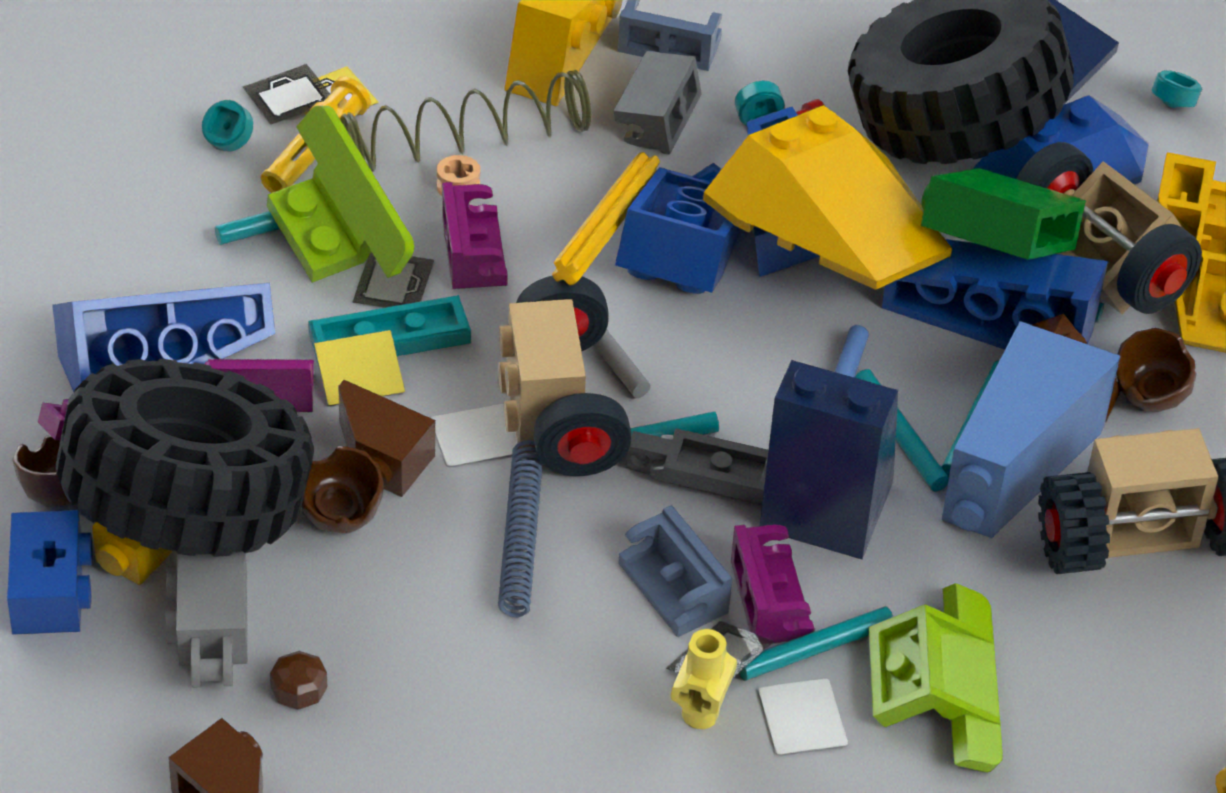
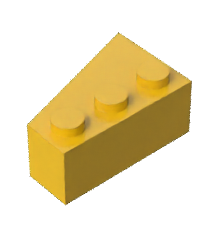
[504,0,623,107]

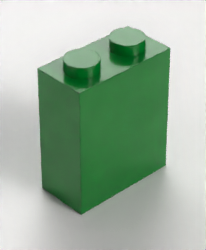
[921,168,1086,260]

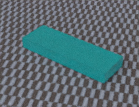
[308,295,471,369]

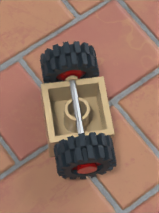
[1038,428,1226,574]

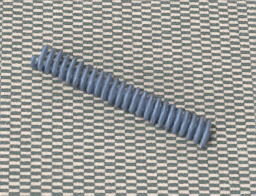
[498,440,543,617]

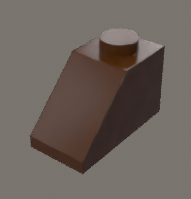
[338,380,435,497]
[168,718,263,793]

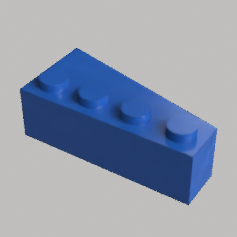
[882,239,1108,350]

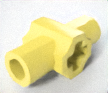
[671,629,737,729]

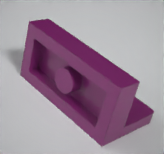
[205,359,314,412]

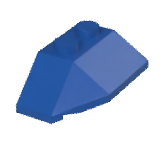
[973,95,1149,185]

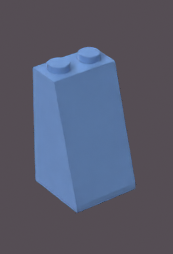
[941,321,1120,538]

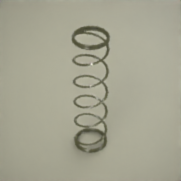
[340,69,591,172]

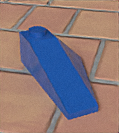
[52,282,275,392]

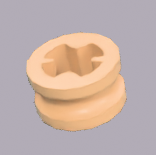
[437,155,480,196]

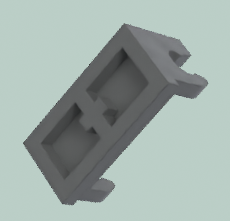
[613,51,702,154]

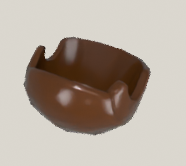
[1116,327,1197,412]
[12,435,71,508]
[301,446,384,533]

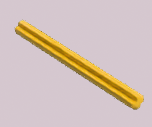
[552,152,660,286]

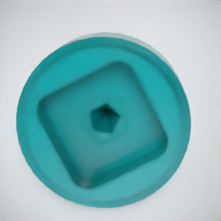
[1151,70,1202,108]
[734,80,785,126]
[202,100,254,151]

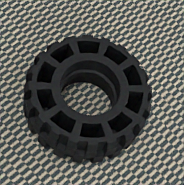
[847,0,1074,164]
[56,359,314,557]

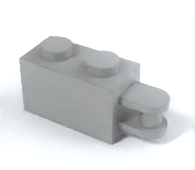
[166,551,248,688]

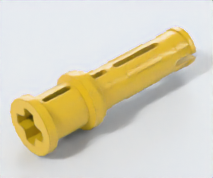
[260,76,371,193]

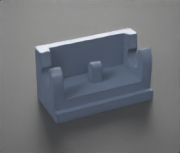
[618,0,722,71]
[618,505,732,637]

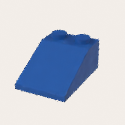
[615,167,741,294]

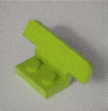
[266,106,414,282]
[869,583,1003,772]

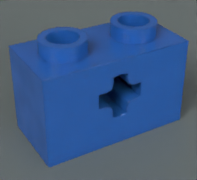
[7,510,93,635]

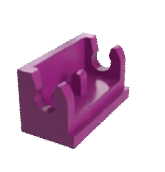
[442,182,508,289]
[731,525,815,645]

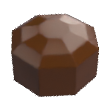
[270,651,328,710]

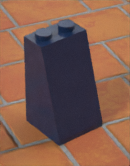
[760,360,898,560]

